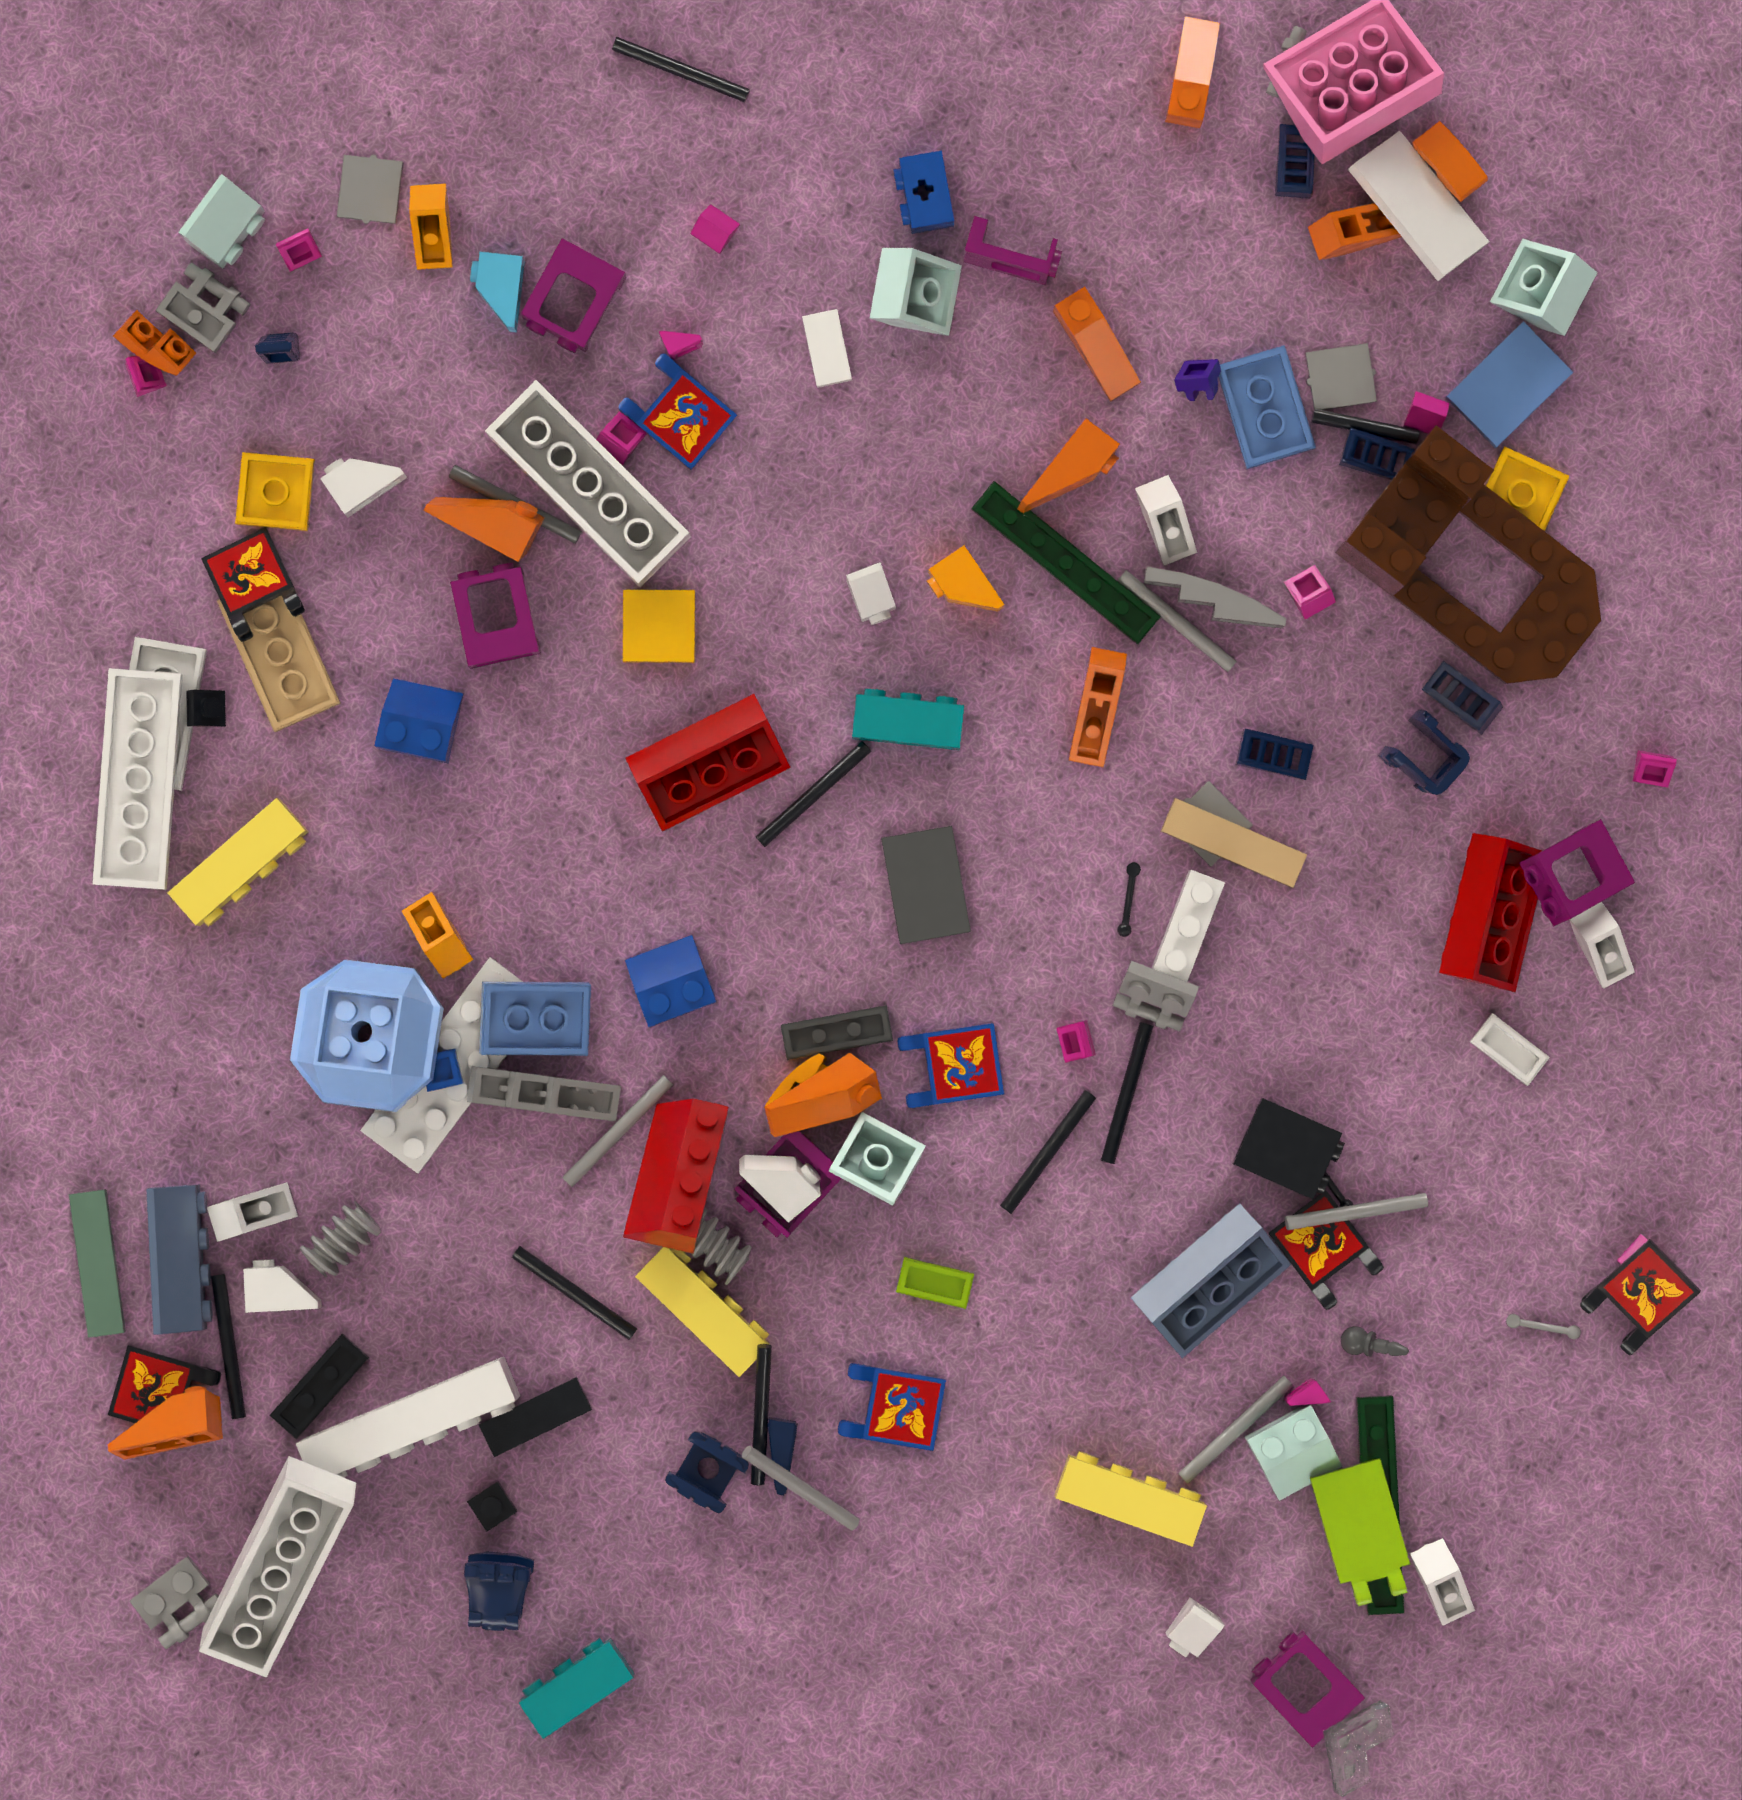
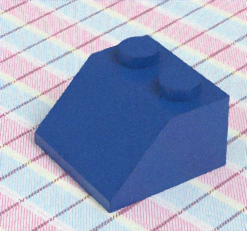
[374,678,464,764]
[625,935,717,1027]

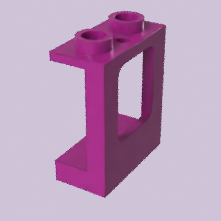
[963,216,1062,285]
[521,238,627,353]
[450,563,541,669]
[1519,819,1635,927]
[734,1131,842,1238]
[1250,1630,1365,1748]

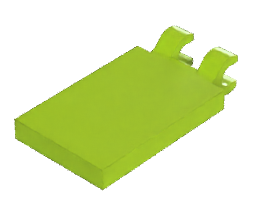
[1310,1458,1410,1606]

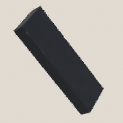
[269,1334,370,1439]
[479,1377,592,1457]

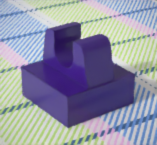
[1174,359,1221,401]

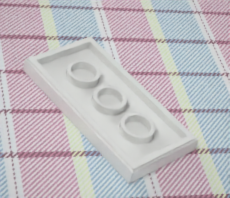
[1348,131,1489,281]
[129,637,207,791]

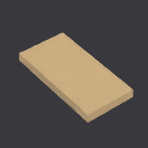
[217,596,341,732]

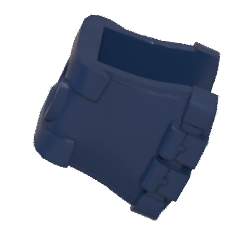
[1378,709,1470,795]
[665,1431,749,1513]
[464,1551,534,1631]

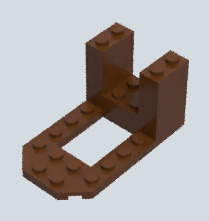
[1335,425,1601,684]

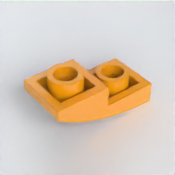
[765,1053,828,1106]

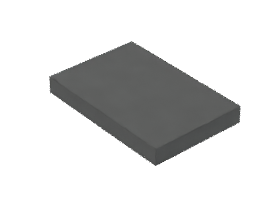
[881,826,971,944]

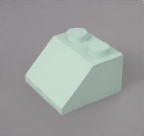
[179,174,265,269]
[1490,239,1597,336]
[870,248,962,336]
[829,1112,926,1205]
[1245,1404,1343,1501]

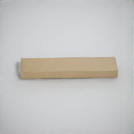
[1160,798,1307,888]

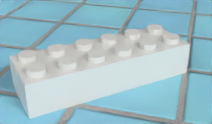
[485,380,691,587]
[296,1356,520,1478]
[199,1456,356,1677]

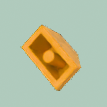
[409,183,453,270]
[926,545,1005,612]
[402,892,474,979]

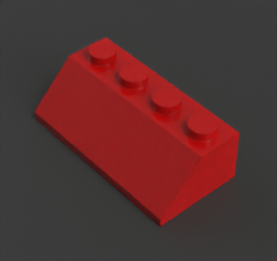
[625,694,791,832]
[1439,833,1542,993]
[623,1098,729,1254]

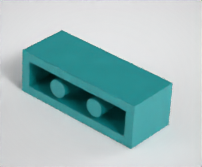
[852,689,964,750]
[519,1638,635,1739]

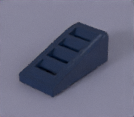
[1275,124,1315,198]
[255,332,300,364]
[1339,428,1415,480]
[1422,661,1503,735]
[1235,729,1314,780]
[768,1417,798,1496]

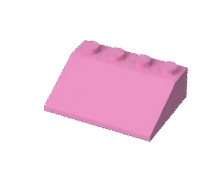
[1263,0,1444,164]

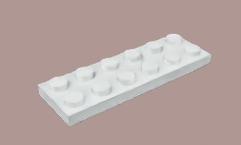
[93,668,183,890]
[360,957,523,1174]

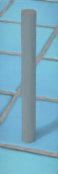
[1118,570,1237,672]
[562,1075,673,1187]
[1285,1193,1428,1230]
[1178,1375,1293,1484]
[742,1446,860,1531]

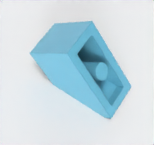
[470,252,525,332]

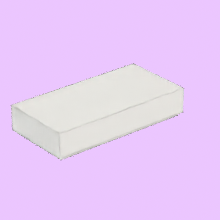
[802,309,852,388]
[1470,1013,1550,1086]

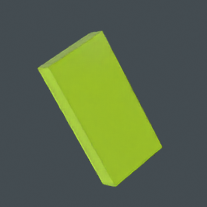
[896,1257,974,1309]

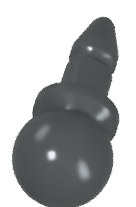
[1341,1326,1409,1357]

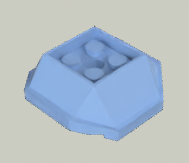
[290,960,444,1112]

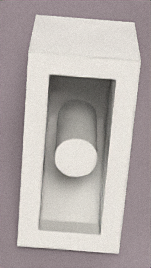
[320,458,407,518]
[1135,475,1197,565]
[846,563,896,625]
[1569,902,1635,989]
[739,1155,821,1223]
[207,1182,298,1242]
[243,1259,322,1313]
[1410,1538,1475,1626]
[1166,1597,1225,1657]

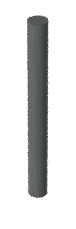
[449,465,582,544]

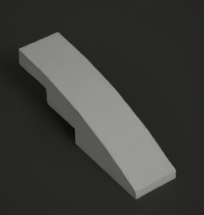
[1143,567,1286,629]
[467,1066,621,1121]

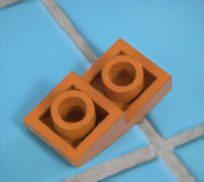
[1412,121,1488,202]
[113,310,196,376]

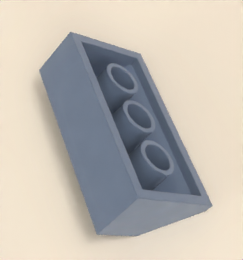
[146,1185,213,1335]
[1130,1203,1291,1358]

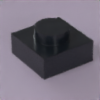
[186,690,226,727]
[467,1481,517,1532]

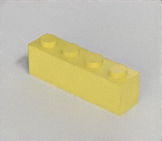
[167,798,308,927]
[635,1247,770,1377]
[1054,1451,1207,1547]

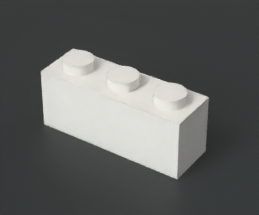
[1152,870,1225,982]

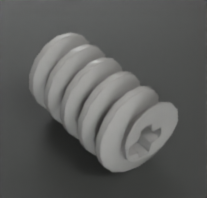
[300,1201,381,1277]
[692,1208,752,1285]

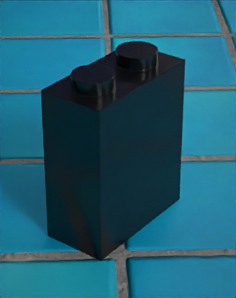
[1232,1098,1345,1199]

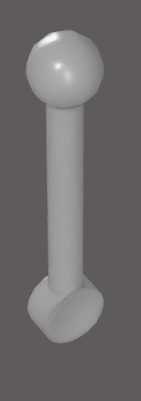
[1506,1314,1581,1339]

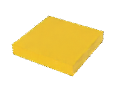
[1486,446,1569,531]
[235,452,315,531]
[623,590,695,663]

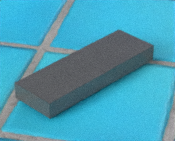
[781,1005,893,1060]

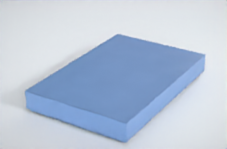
[1445,321,1574,449]
[1218,345,1316,470]
[479,981,591,1056]

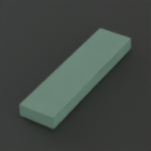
[69,1189,126,1338]

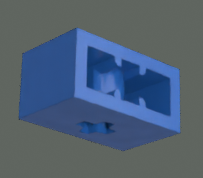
[893,150,954,234]

